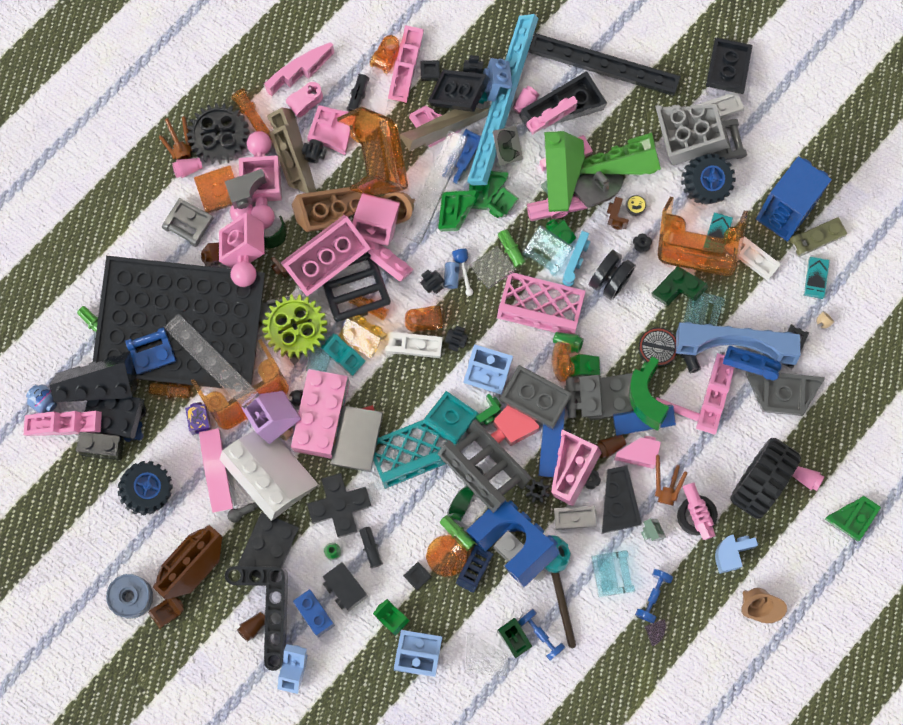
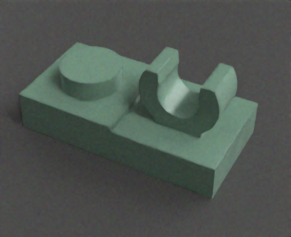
[641,518,666,541]

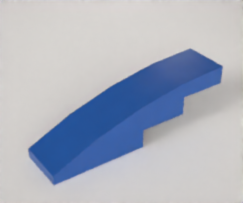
[539,409,565,477]

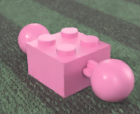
[239,131,282,229]
[219,204,265,287]

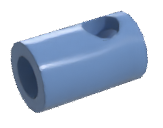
[443,262,460,289]

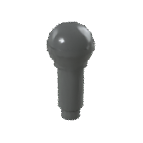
[227,502,258,523]

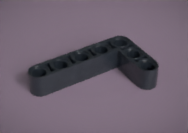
[225,566,288,671]

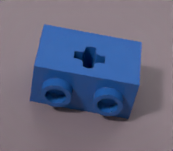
[293,589,335,637]

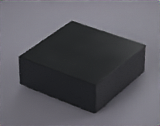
[420,60,440,81]
[403,562,432,591]

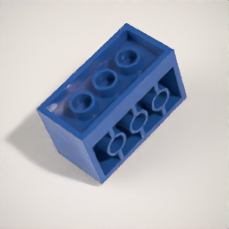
[756,156,832,242]

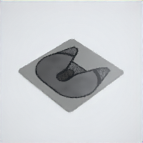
[493,126,523,165]

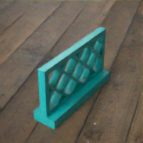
[373,420,455,489]

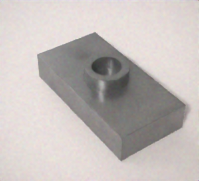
[554,506,597,530]

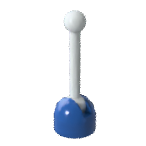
[452,248,473,296]

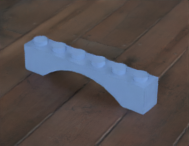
[676,322,801,365]

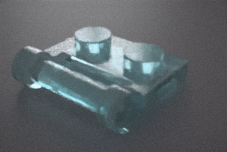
[522,225,573,276]
[683,293,725,326]
[591,550,635,598]

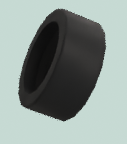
[677,495,718,536]

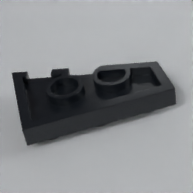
[601,465,642,534]

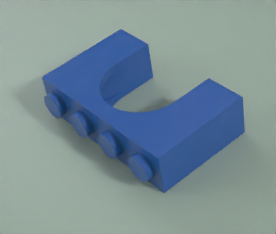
[466,500,560,587]

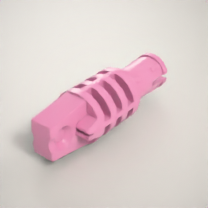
[682,482,715,540]

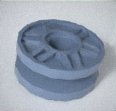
[106,574,153,619]

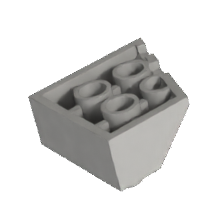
[655,104,730,166]

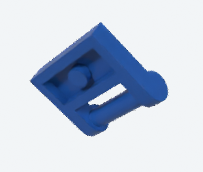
[125,327,176,375]

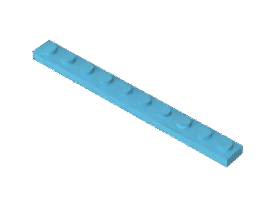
[467,14,538,185]

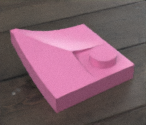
[307,105,356,155]

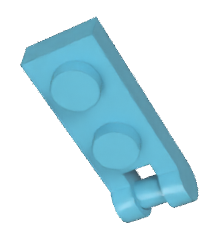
[562,231,591,287]

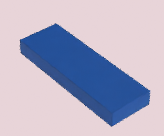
[613,404,676,435]

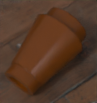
[595,435,626,459]
[237,612,265,642]

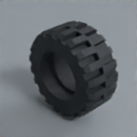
[730,438,801,519]

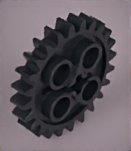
[187,103,250,165]

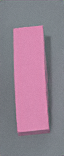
[388,25,424,103]
[264,42,334,96]
[696,353,734,435]
[23,411,102,436]
[199,428,233,513]

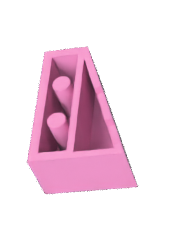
[551,430,601,506]

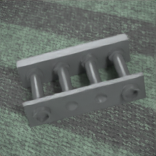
[438,420,532,513]

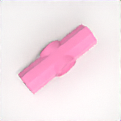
[527,194,587,221]

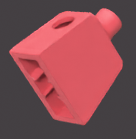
[491,405,540,446]

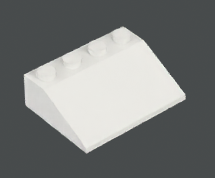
[220,431,319,521]

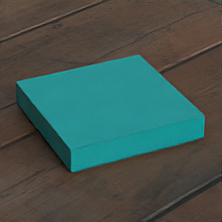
[423,391,479,444]

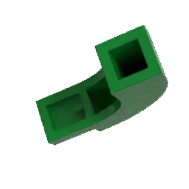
[629,356,669,431]

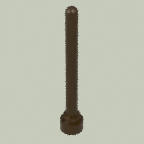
[551,572,576,649]

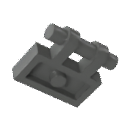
[564,375,603,418]

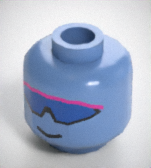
[26,384,57,413]

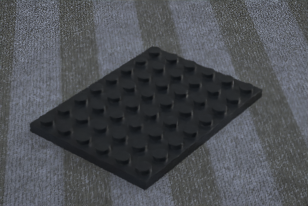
[92,255,265,392]

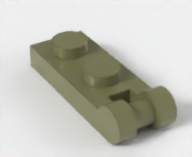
[789,217,848,257]

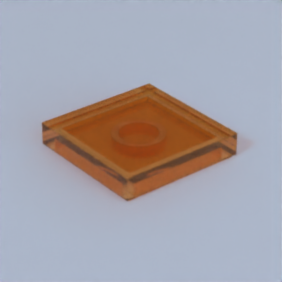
[193,165,235,213]

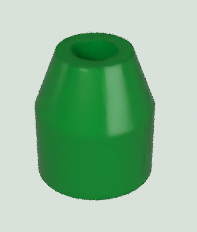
[324,543,341,560]

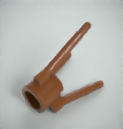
[159,116,192,160]
[655,455,687,506]

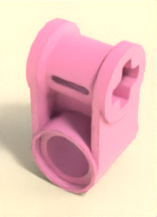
[286,82,323,117]

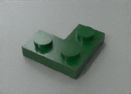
[652,266,708,306]

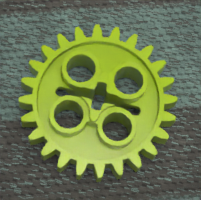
[262,294,328,359]

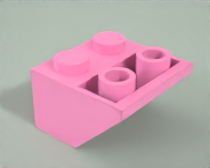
[352,193,400,246]

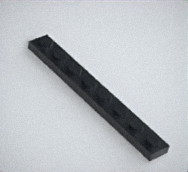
[529,33,681,96]

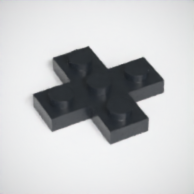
[307,473,372,538]

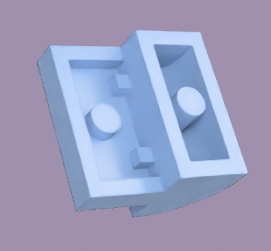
[463,344,513,395]
[394,630,442,677]

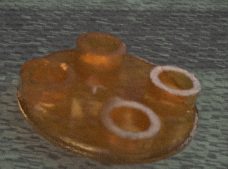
[551,342,574,382]
[426,535,467,577]

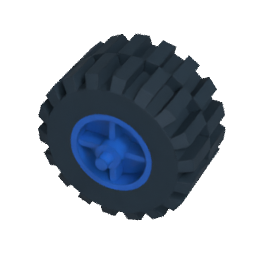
[681,154,736,204]
[118,461,173,515]

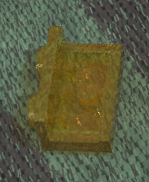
[339,315,387,358]

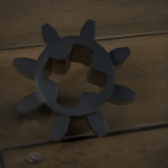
[463,55,484,74]
[302,139,326,163]
[420,270,444,294]
[445,325,469,352]
[525,479,550,504]

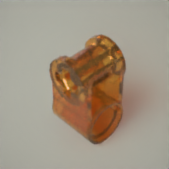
[369,35,400,75]
[405,306,443,332]

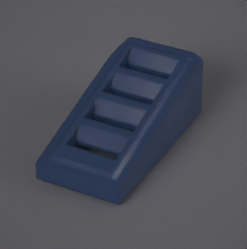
[456,544,493,593]

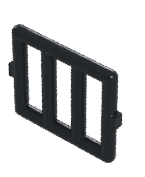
[322,252,391,322]

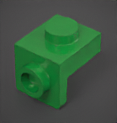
[487,187,519,218]
[542,219,577,250]
[568,354,600,377]
[476,394,501,426]
[373,599,410,636]

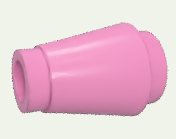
[512,86,540,115]
[172,158,203,178]
[792,466,824,491]

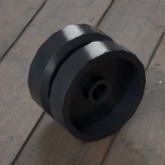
[588,249,636,301]

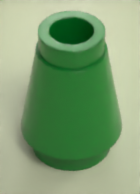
[553,332,584,354]

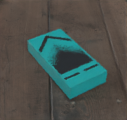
[703,212,733,255]
[803,257,830,299]

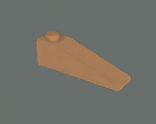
[291,184,373,232]

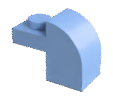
[715,535,758,574]
[277,644,308,694]

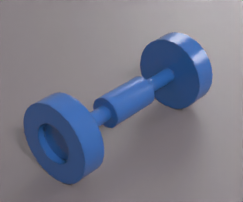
[635,569,673,623]
[518,609,566,661]

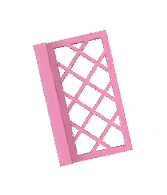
[497,272,585,334]

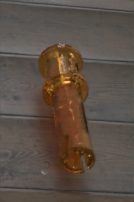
[231,89,272,140]

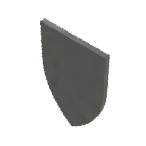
[574,171,624,208]

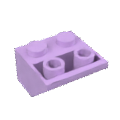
[241,391,301,444]

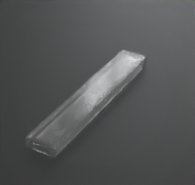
[402,131,468,245]
[164,314,259,409]

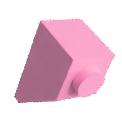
[614,436,661,469]

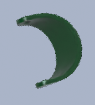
[264,215,287,248]
[447,485,474,522]

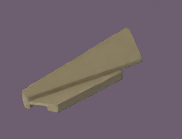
[267,107,317,193]
[400,107,490,151]

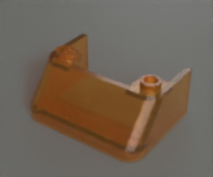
[337,106,408,195]
[658,196,748,276]
[191,339,289,430]

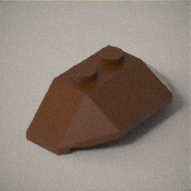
[153,525,222,600]

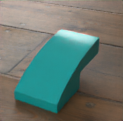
[321,333,366,376]

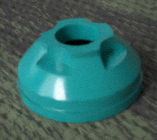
[545,535,571,573]

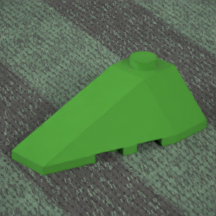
[544,131,585,212]
[580,133,661,175]

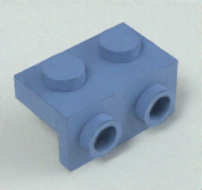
[483,58,512,102]

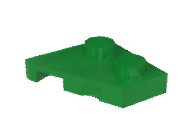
[469,171,508,210]
[438,190,479,232]
[824,496,881,542]

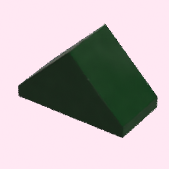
[497,618,532,659]

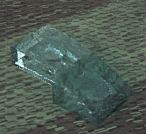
[306,334,331,372]

